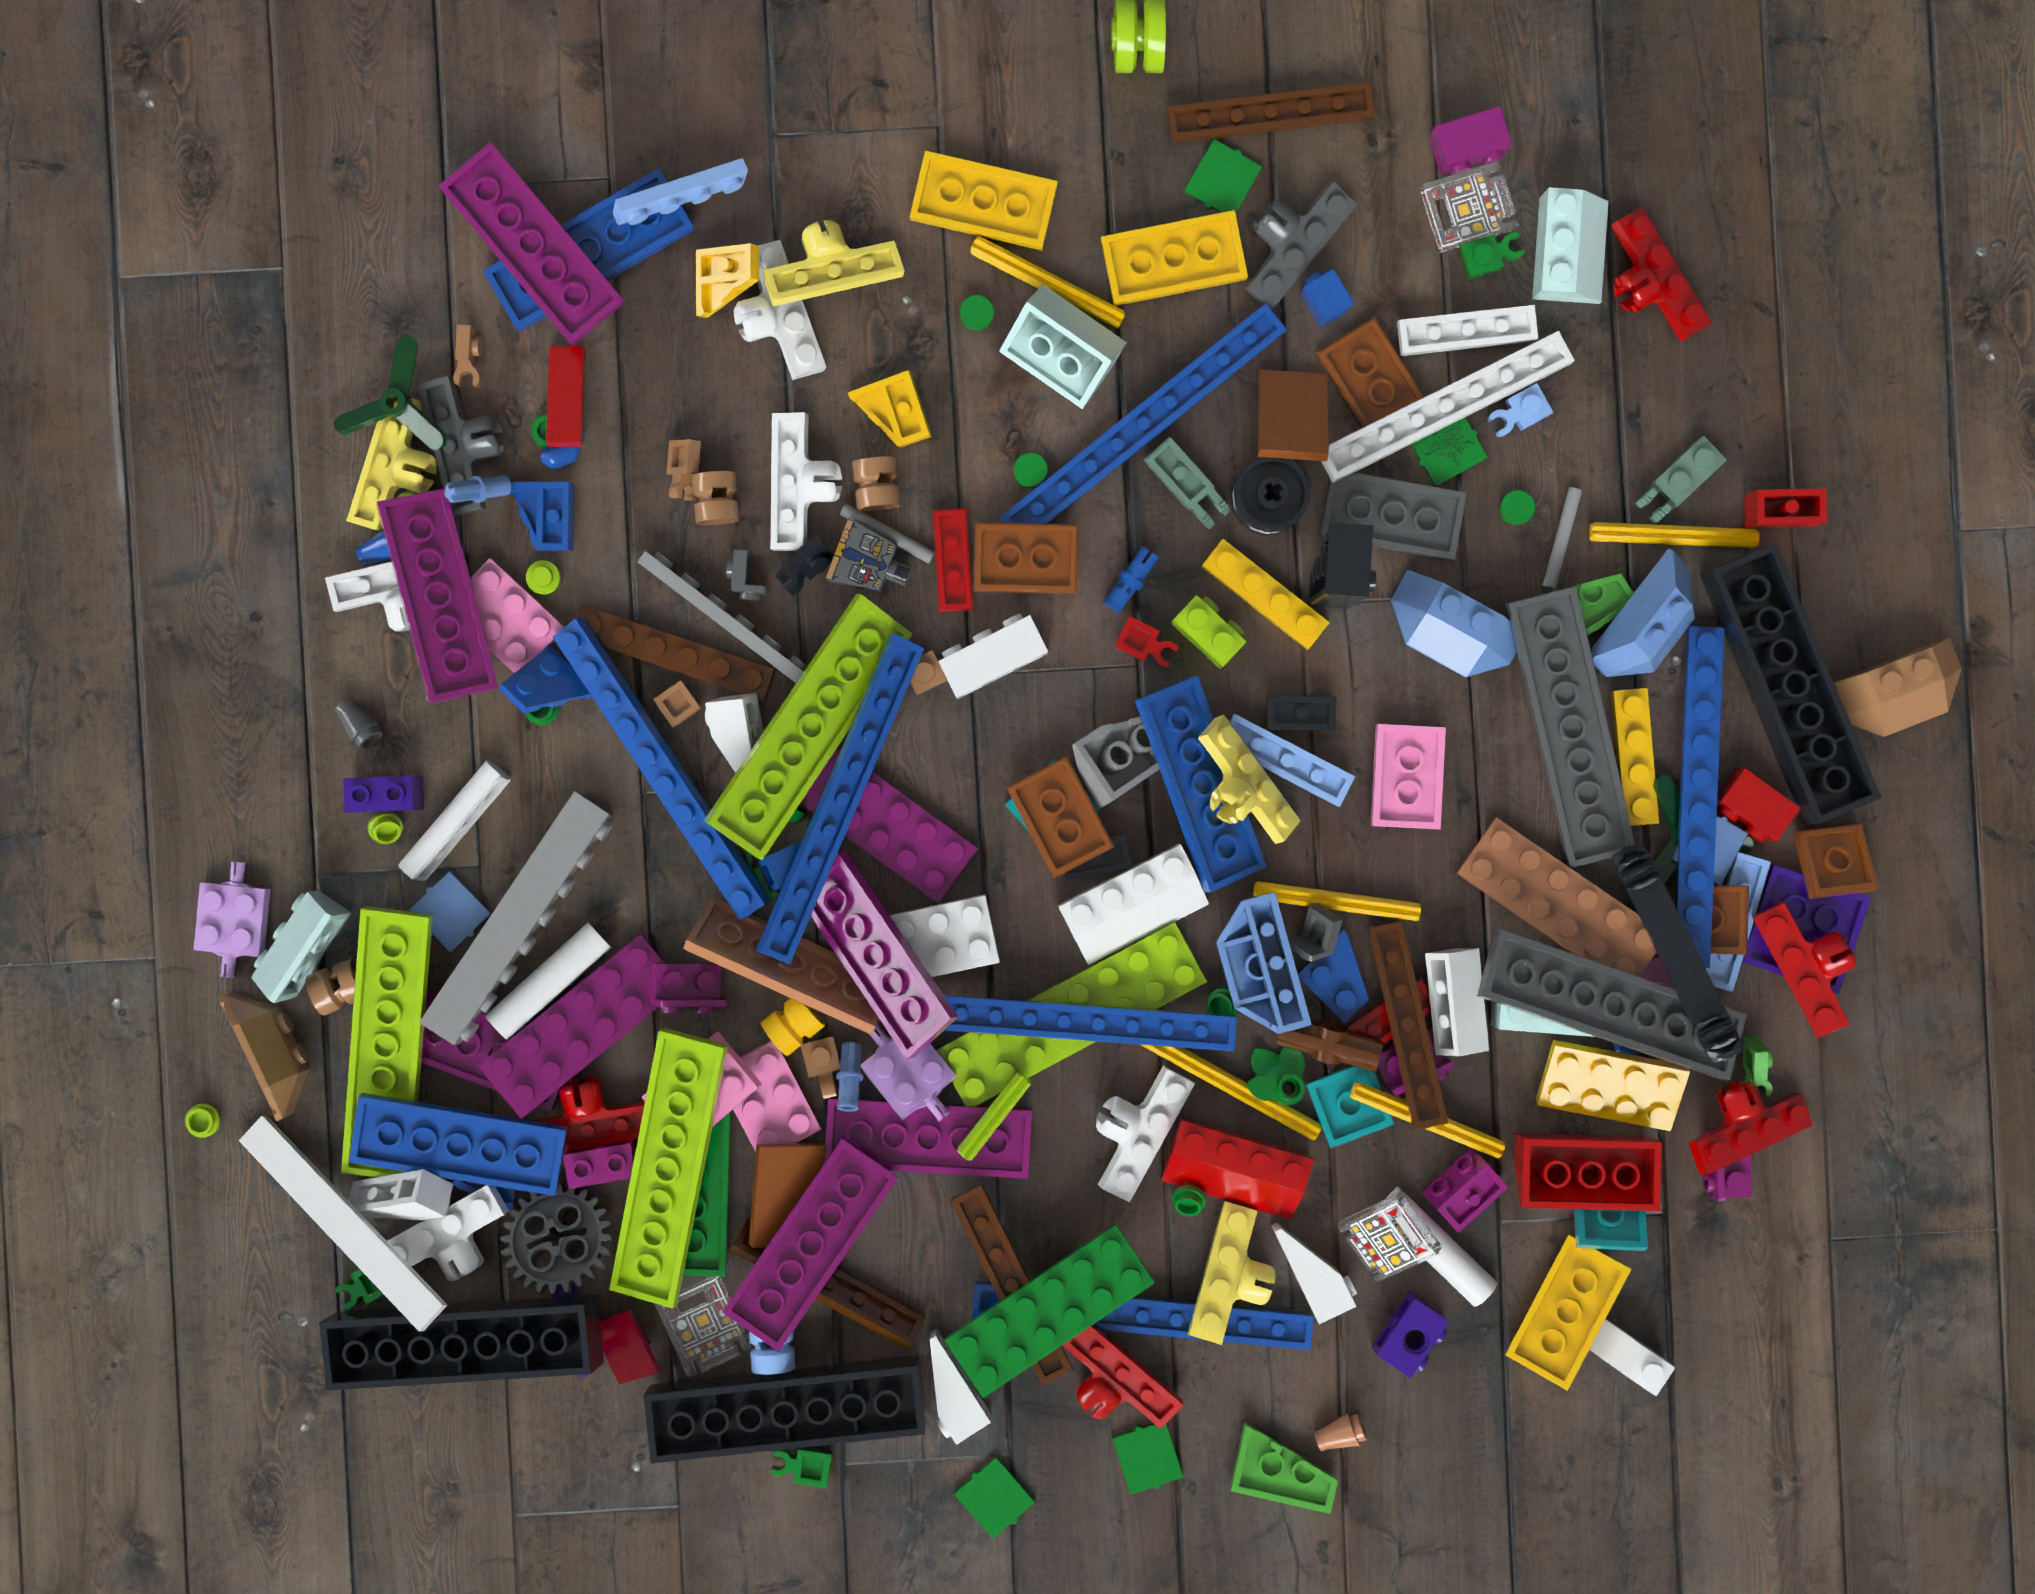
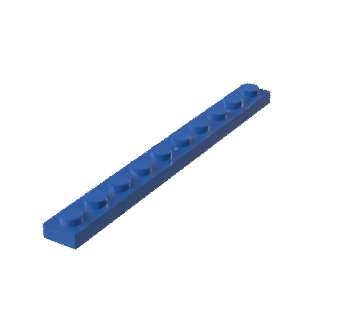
[1000,303,1287,524]
[553,616,771,921]
[1675,626,1725,969]
[756,634,924,964]
[943,994,1237,1051]
[972,1281,1314,1350]

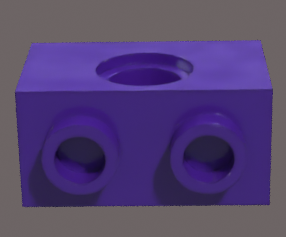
[343,775,424,813]
[1372,1291,1449,1379]

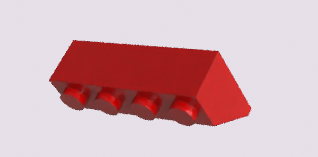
[1160,1115,1314,1220]
[1514,1133,1662,1211]

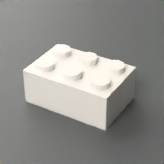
[889,894,1000,977]

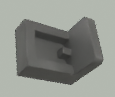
[727,550,769,601]
[1289,903,1343,962]

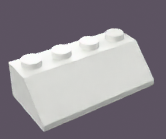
[1058,844,1209,965]

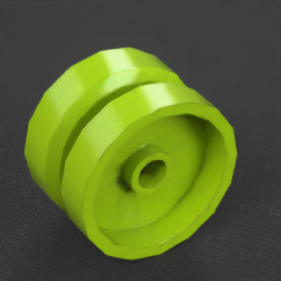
[1111,0,1166,73]

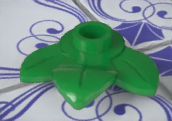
[1246,1046,1305,1105]

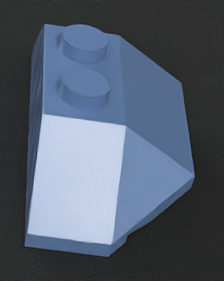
[1591,548,1695,677]
[1390,570,1517,677]
[1216,892,1312,1034]

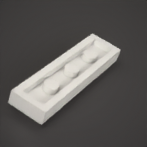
[1397,305,1538,356]

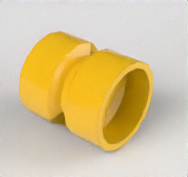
[760,998,825,1056]

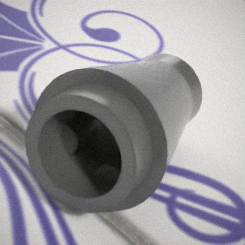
[335,698,383,750]

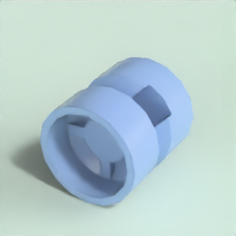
[749,1331,796,1375]

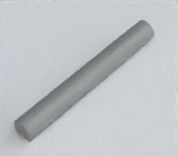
[1542,487,1582,589]
[840,503,935,564]

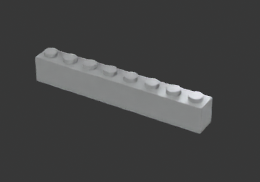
[419,791,613,1045]

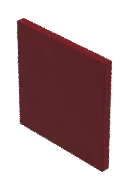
[600,1309,661,1384]

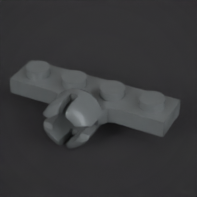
[1244,181,1358,310]
[418,375,505,518]

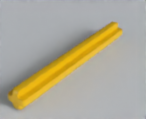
[970,236,1125,328]
[1589,522,1760,548]
[1253,881,1421,921]
[1350,1081,1505,1158]

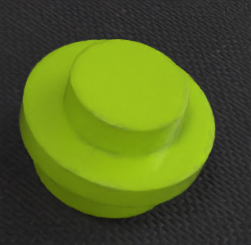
[526,560,561,595]
[367,811,403,844]
[185,1103,221,1138]

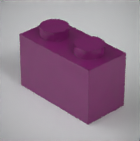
[1428,106,1512,176]

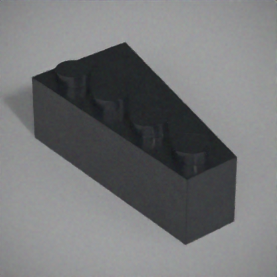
[1308,522,1376,609]

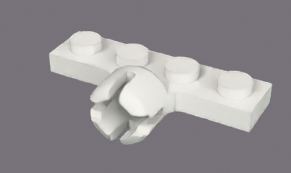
[734,240,827,380]
[770,412,842,551]
[325,546,470,631]
[1096,1066,1195,1202]
[387,1185,509,1281]

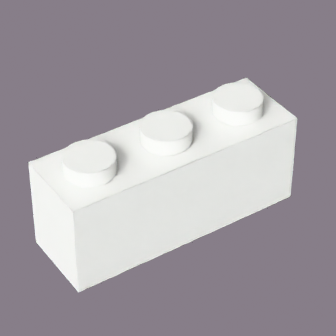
[938,613,1048,699]
[1425,948,1489,1056]

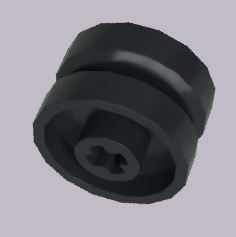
[1231,457,1311,536]

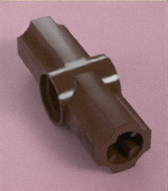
[1276,1021,1384,1072]

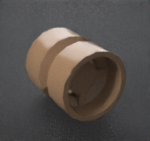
[852,456,901,512]
[691,471,739,525]
[305,957,357,1016]

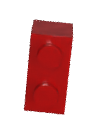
[1744,488,1827,529]
[1717,768,1801,843]

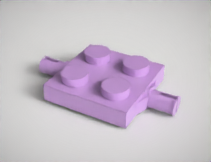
[194,861,271,978]
[860,1023,956,1122]

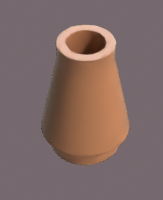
[1314,1413,1368,1451]

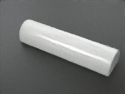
[398,760,511,881]
[485,922,612,1041]
[1375,1186,1497,1307]

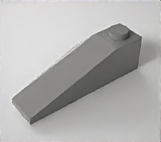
[1072,717,1159,809]

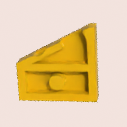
[696,243,759,318]
[848,370,932,448]

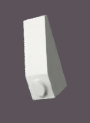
[705,693,763,773]
[348,1169,453,1220]
[1271,1223,1357,1324]
[1590,1319,1675,1396]
[930,1328,991,1445]

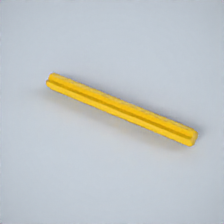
[1141,1045,1322,1140]

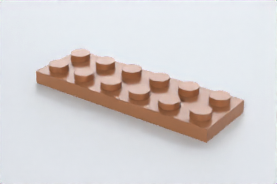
[1456,817,1656,977]
[683,897,879,1035]

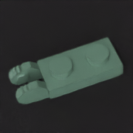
[1635,435,1727,524]
[1144,437,1230,529]

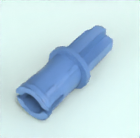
[444,475,511,503]
[836,1042,863,1111]

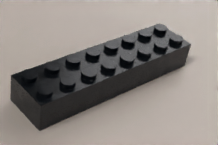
[1700,543,1882,824]
[319,1294,604,1391]
[643,1356,927,1464]

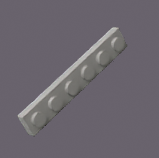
[637,551,808,683]

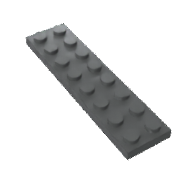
[1506,586,1635,868]
[1477,929,1747,1081]

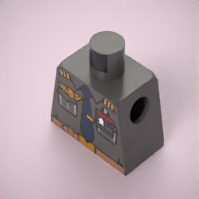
[826,518,912,593]

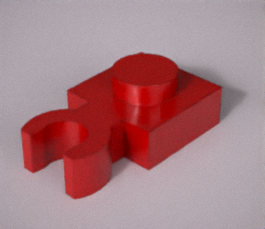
[1114,616,1178,668]

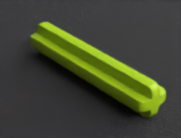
[957,1072,1031,1161]

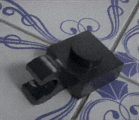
[775,535,834,596]

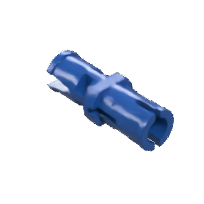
[1103,546,1159,614]

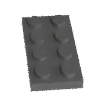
[1319,472,1467,561]

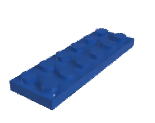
[483,168,695,332]
[1135,676,1267,892]
[349,1093,568,1196]

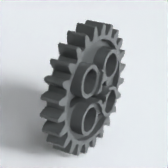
[500,1183,614,1297]

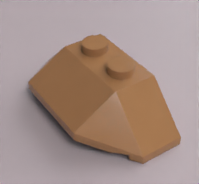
[1834,637,1962,737]
[218,992,309,1121]

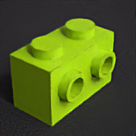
[1171,595,1246,669]

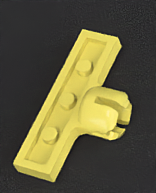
[763,220,905,306]
[346,398,438,532]
[1198,715,1301,844]
[1187,1201,1276,1345]

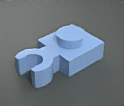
[1487,383,1554,437]

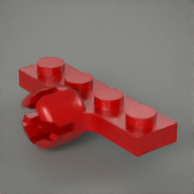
[1611,207,1712,342]
[1752,901,1856,1038]
[531,1076,645,1152]
[1688,1081,1813,1175]
[1062,1324,1184,1429]

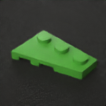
[1576,573,1634,636]
[1230,1422,1338,1514]

